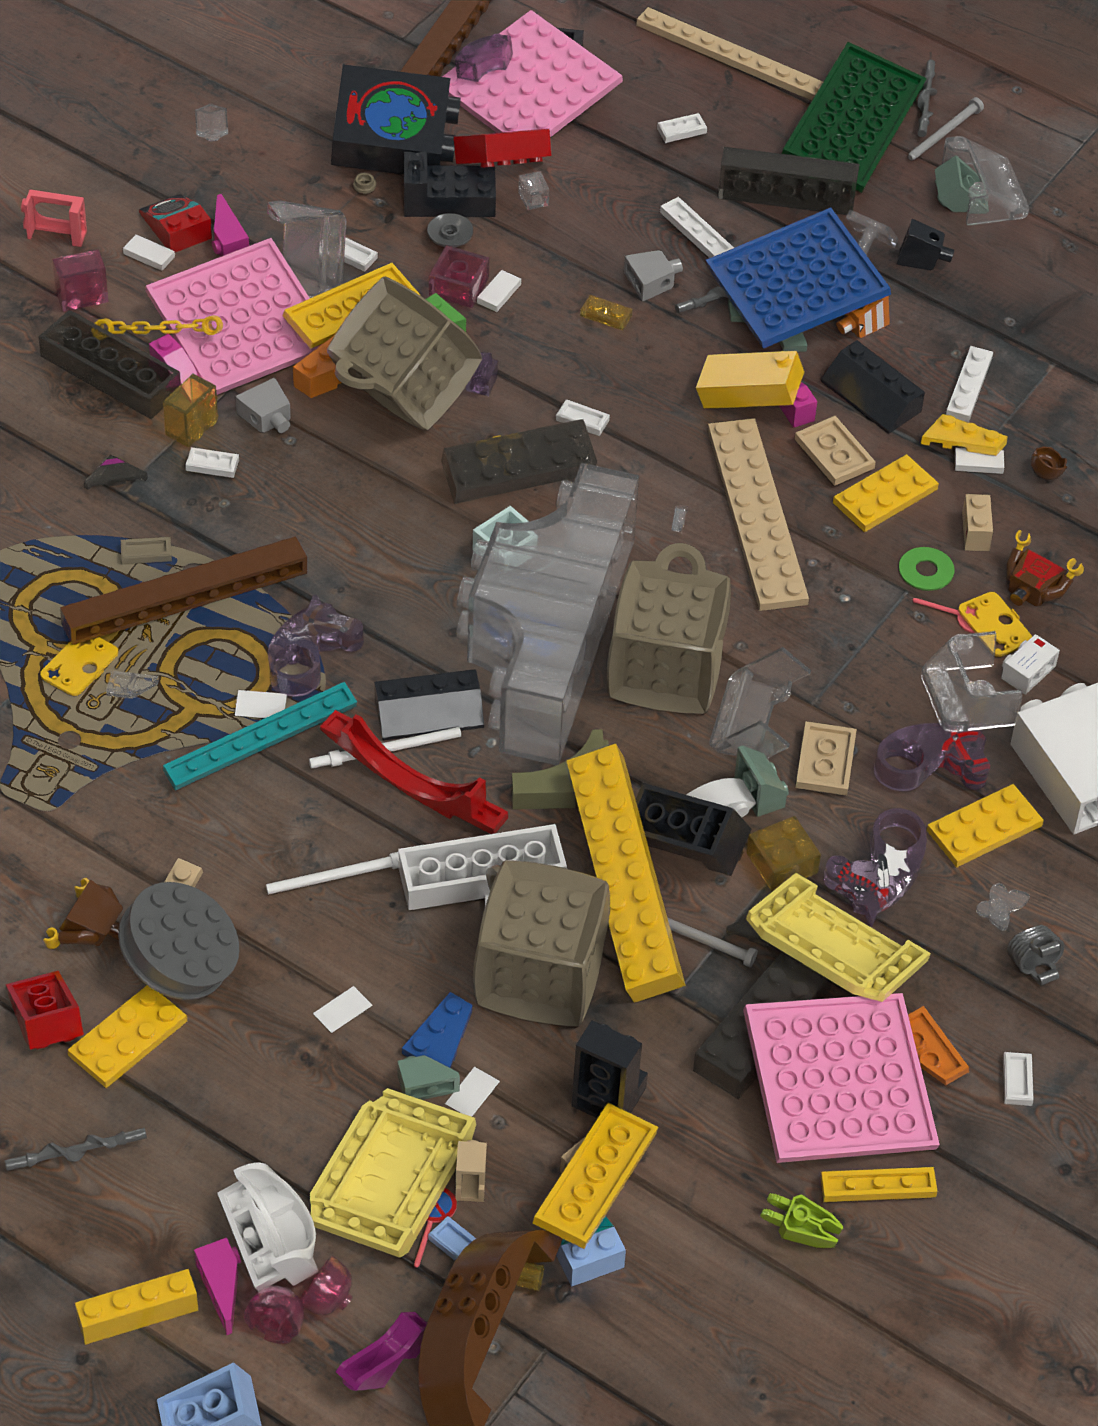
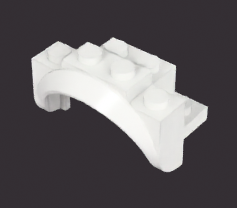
[218,1163,319,1292]

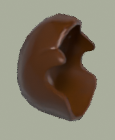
[1031,446,1067,480]

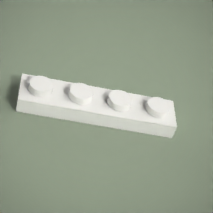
[660,197,734,258]
[946,346,993,423]

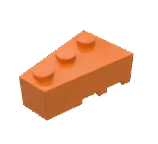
[293,335,342,398]

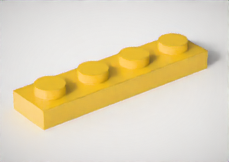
[820,1167,937,1202]

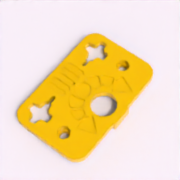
[958,592,1032,657]
[40,637,119,696]

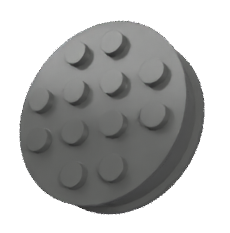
[118,882,239,1000]

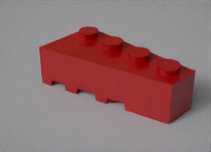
[454,129,552,167]

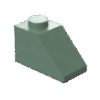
[397,1055,460,1100]

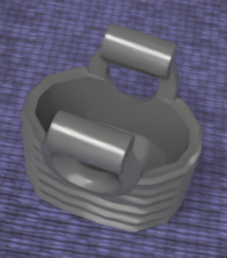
[1007,925,1065,986]

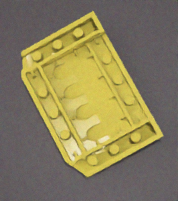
[746,873,931,1002]
[310,1088,476,1258]

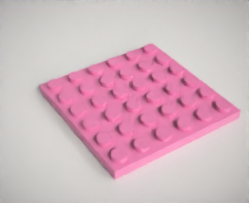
[442,10,623,137]
[146,238,322,397]
[743,993,940,1163]

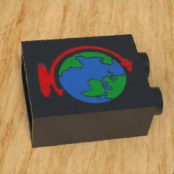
[331,64,461,174]

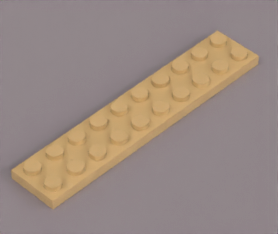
[708,418,809,611]

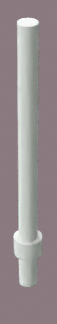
[309,727,461,769]
[266,852,398,895]

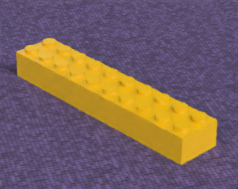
[566,744,686,1003]

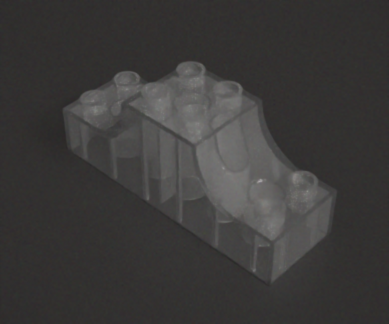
[457,463,639,765]

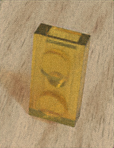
[580,295,633,330]

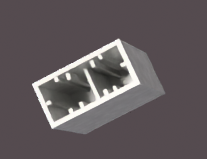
[1010,683,1098,835]

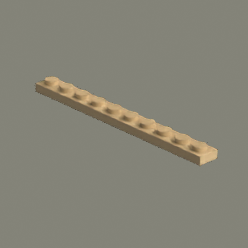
[636,7,823,101]

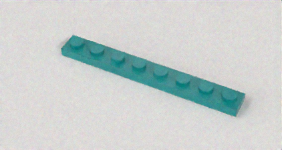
[163,682,357,791]

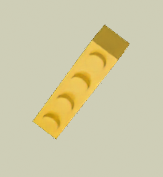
[75,1269,198,1345]

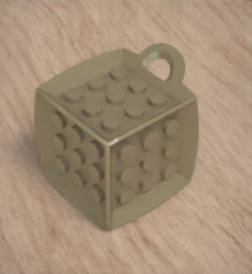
[327,276,482,431]
[607,543,731,714]
[473,860,610,1026]

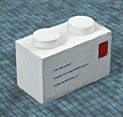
[1001,634,1060,695]

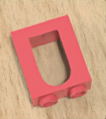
[21,190,87,247]

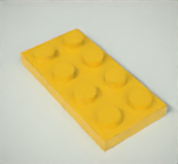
[833,454,939,532]
[927,784,1044,868]
[68,985,187,1088]

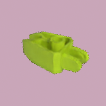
[761,1193,843,1248]

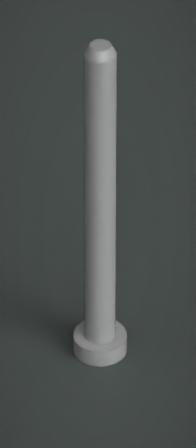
[908,97,984,160]
[667,917,758,967]

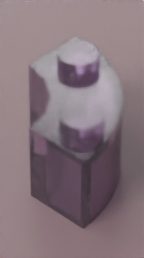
[455,34,513,82]

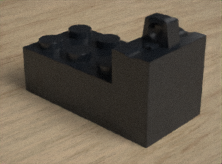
[404,152,496,217]
[635,783,752,876]
[572,1020,648,1118]

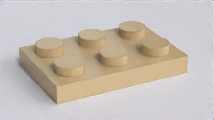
[795,416,876,486]
[796,721,857,796]

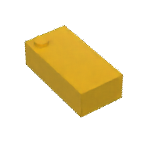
[696,351,804,408]

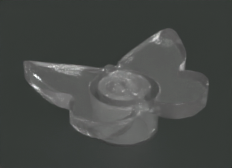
[976,883,1030,931]

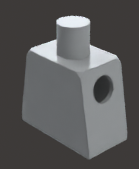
[624,250,683,301]
[236,378,291,433]

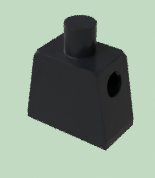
[896,219,954,271]

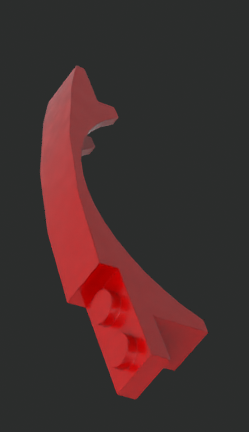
[320,710,508,834]

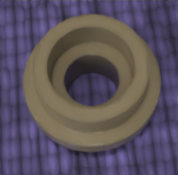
[353,173,376,194]

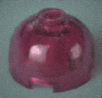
[297,1256,353,1315]
[244,1286,305,1344]

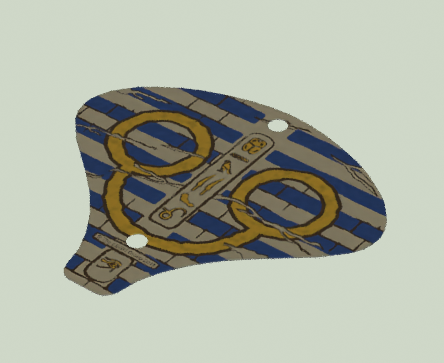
[0,535,326,811]

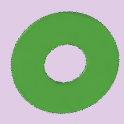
[899,547,954,591]

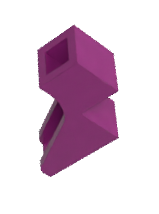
[336,1312,427,1391]

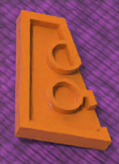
[908,1006,969,1085]

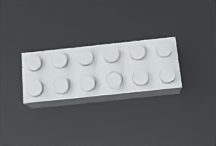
[398,824,567,910]

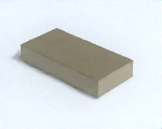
[121,537,172,564]

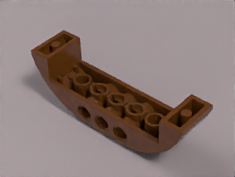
[418,1230,563,1426]

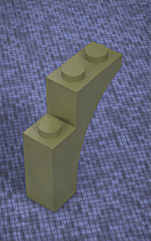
[511,729,609,809]

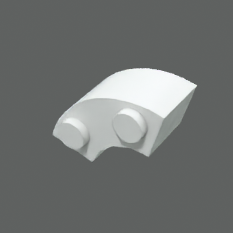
[686,778,756,817]

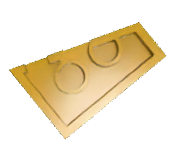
[921,414,1008,456]

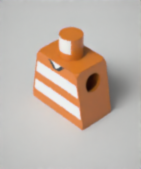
[837,296,890,338]

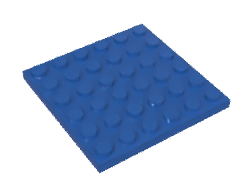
[706,208,891,348]

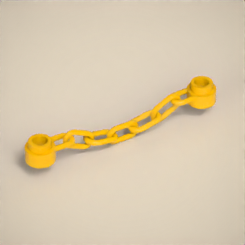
[93,315,223,338]

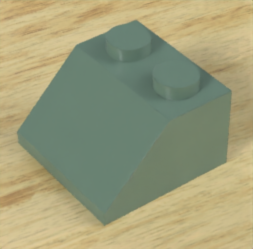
[935,155,989,212]
[734,745,789,817]

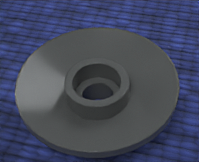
[427,214,473,247]

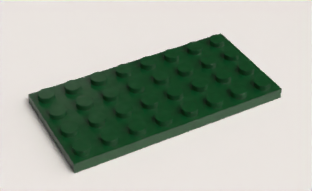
[781,42,927,193]

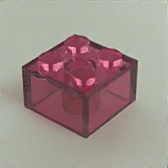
[429,245,490,308]
[53,249,109,312]

